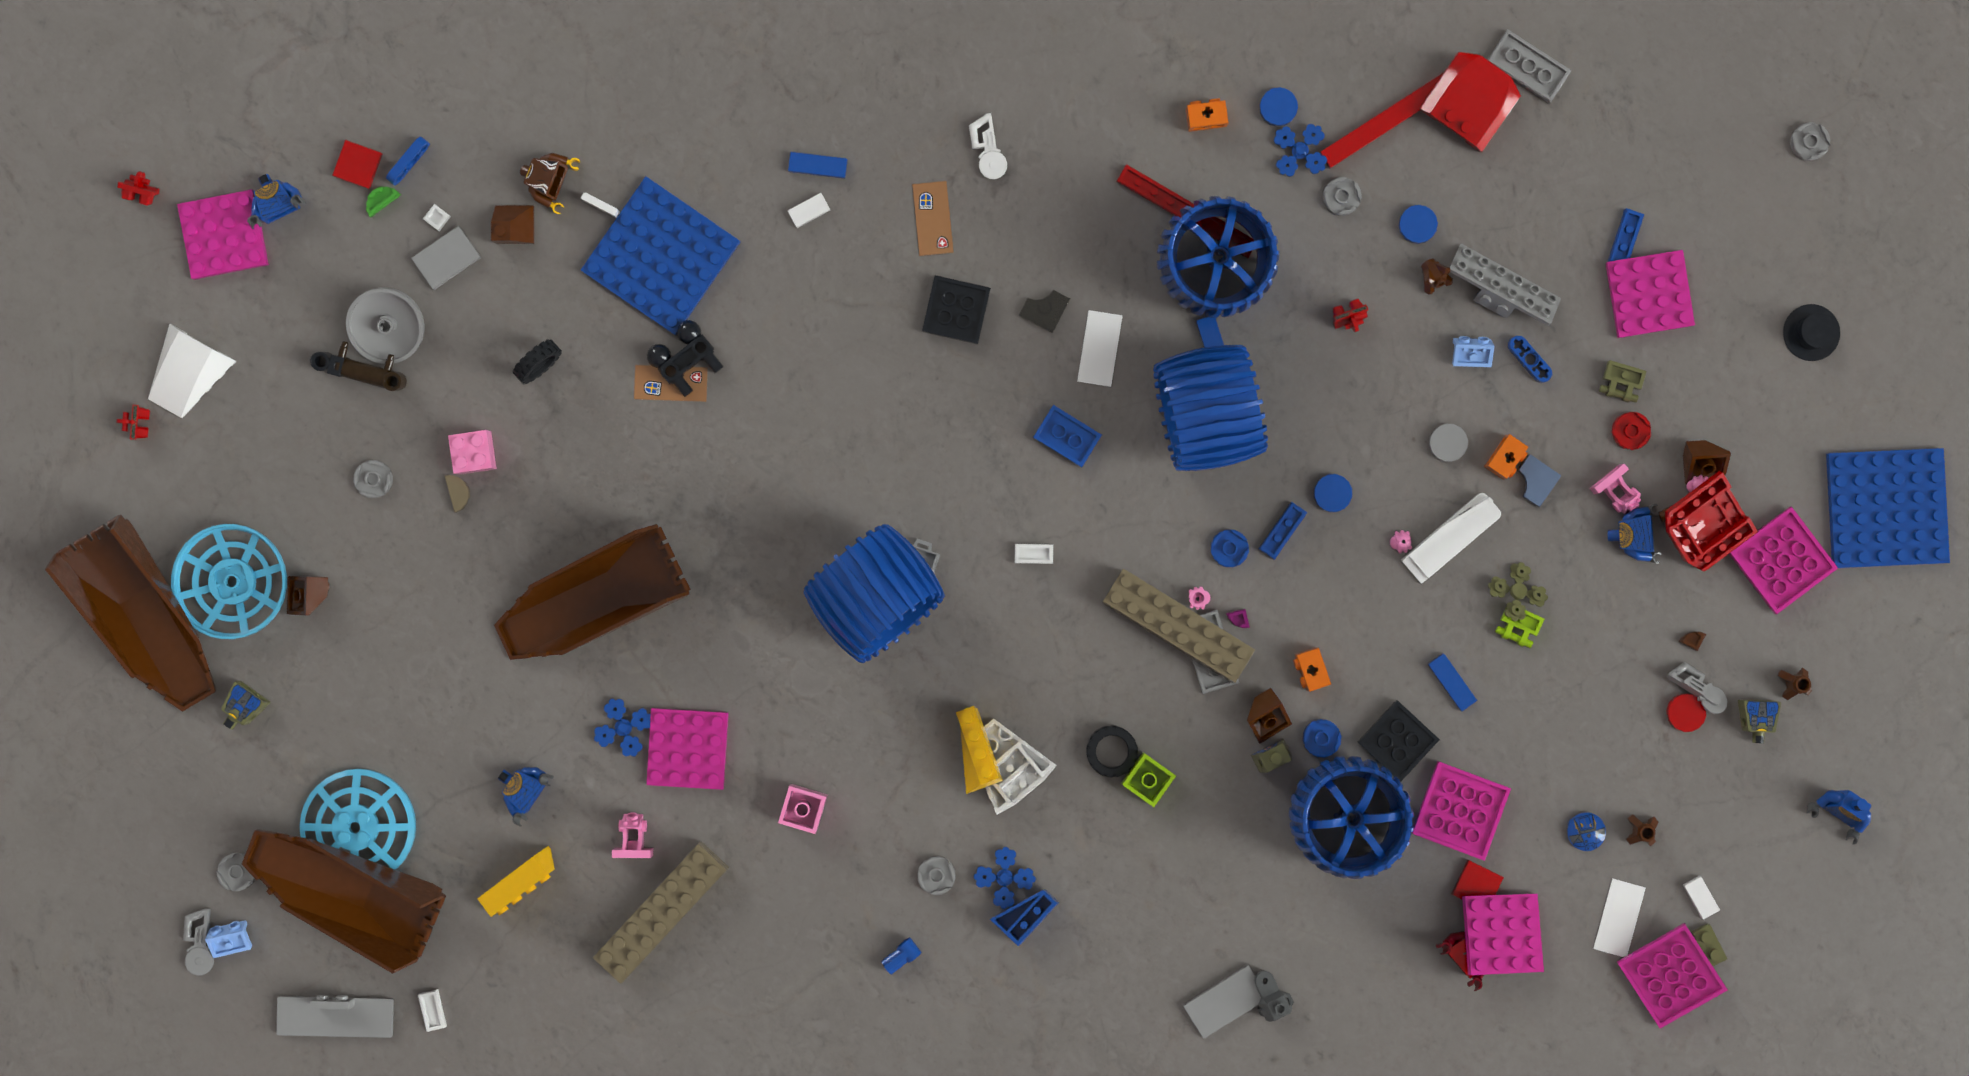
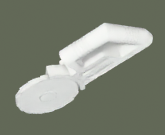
[969,113,1007,179]

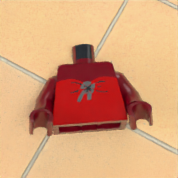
[1436,931,1484,991]

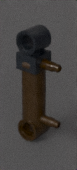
[310,341,407,391]

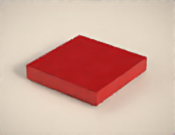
[332,140,383,189]
[1451,860,1504,899]

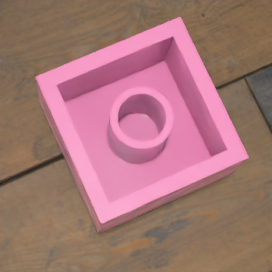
[448,430,497,475]
[778,784,828,834]

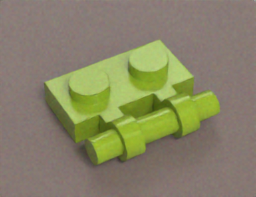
[1495,607,1545,648]

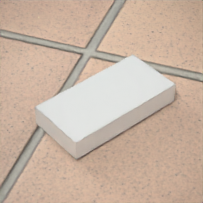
[581,192,620,218]
[788,193,830,228]
[1015,544,1053,564]
[1683,876,1720,920]
[418,989,447,1032]

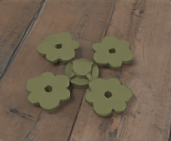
[1488,562,1548,622]

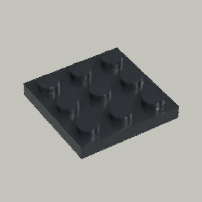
[922,275,991,344]
[1358,700,1440,782]

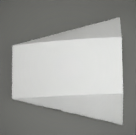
[148,324,237,418]
[984,719,1057,815]

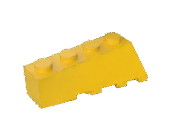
[956,706,1003,794]
[477,846,555,917]

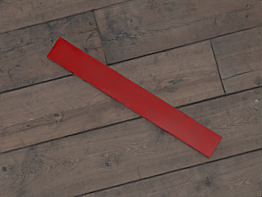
[1320,73,1443,169]
[1116,164,1254,259]

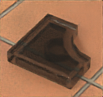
[1019,290,1070,333]

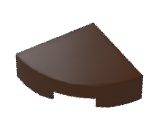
[1679,632,1706,651]

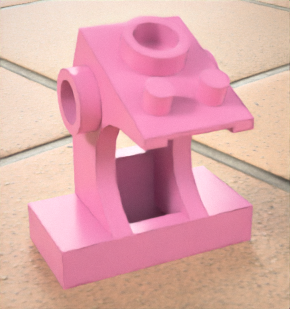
[1589,464,1641,515]
[612,812,653,858]

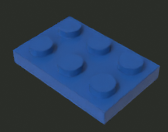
[1033,405,1102,468]

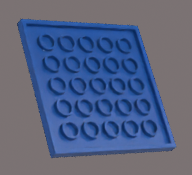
[581,176,740,336]
[1826,448,1950,568]

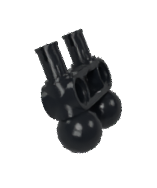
[647,320,723,397]

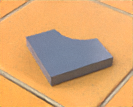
[1518,454,1561,507]

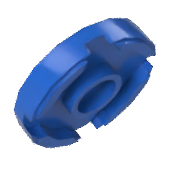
[1260,87,1298,126]
[1398,205,1438,244]
[1314,474,1352,512]
[1211,530,1249,567]
[1302,719,1341,758]

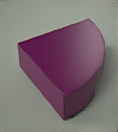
[1226,609,1250,628]

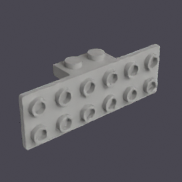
[1449,244,1561,326]
[276,995,394,1038]

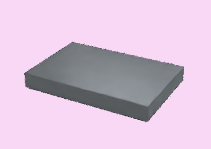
[411,226,481,290]

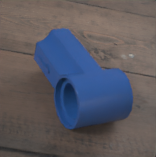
[881,937,922,975]

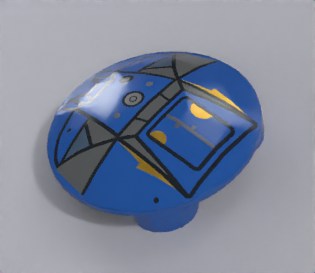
[1567,812,1606,851]

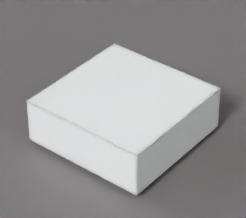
[423,204,451,231]

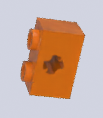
[1186,98,1228,132]
[1484,434,1528,480]
[1293,647,1331,692]

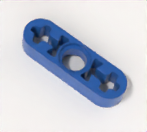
[386,137,430,186]
[1508,336,1552,383]

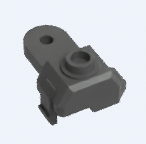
[1254,970,1294,1022]

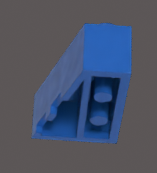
[990,889,1059,946]

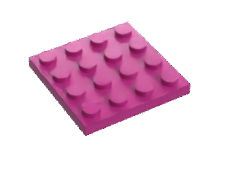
[177,189,269,280]
[1605,250,1695,338]
[1729,507,1838,614]
[646,708,729,790]
[1411,761,1511,861]
[1462,894,1544,975]
[1617,923,1728,1028]

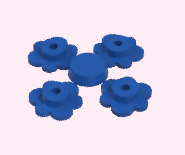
[1274,124,1327,177]
[594,699,651,757]
[974,847,1036,909]

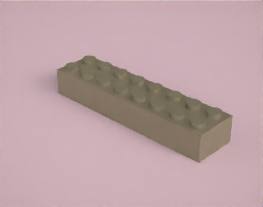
[1102,569,1255,683]
[593,841,729,984]

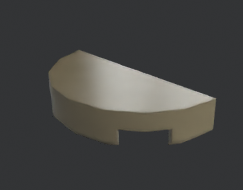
[445,475,470,513]

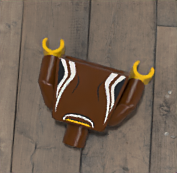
[520,153,580,214]

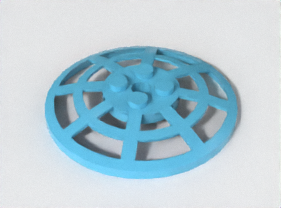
[171,524,287,639]
[300,769,416,870]

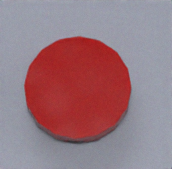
[1612,412,1651,450]
[1666,694,1706,732]

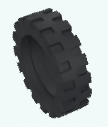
[513,339,562,384]
[1086,725,1138,778]

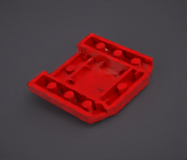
[1419,52,1521,152]
[1665,471,1758,572]

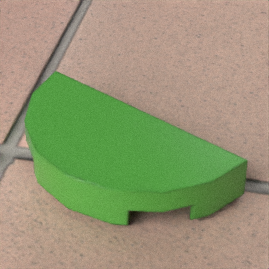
[366,187,401,217]

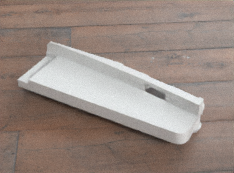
[1401,493,1501,584]

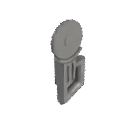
[1667,662,1728,714]
[183,908,214,976]

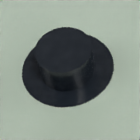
[1783,304,1840,361]

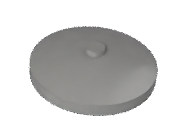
[346,287,425,364]

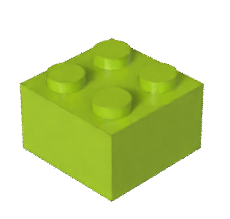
[1121,752,1176,807]

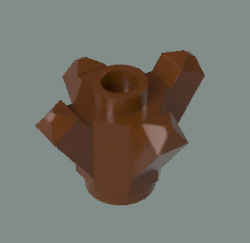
[1421,258,1453,295]
[1777,668,1812,700]
[1626,815,1658,846]

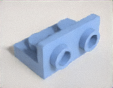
[1452,336,1494,367]
[205,920,252,958]

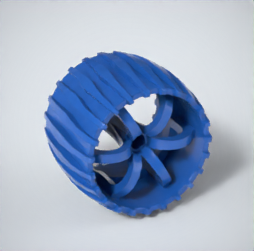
[1157,196,1279,318]
[1153,345,1268,471]
[803,524,945,663]
[1289,756,1414,879]

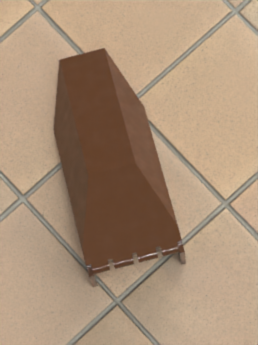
[45,515,216,712]
[494,524,691,660]
[242,829,446,974]

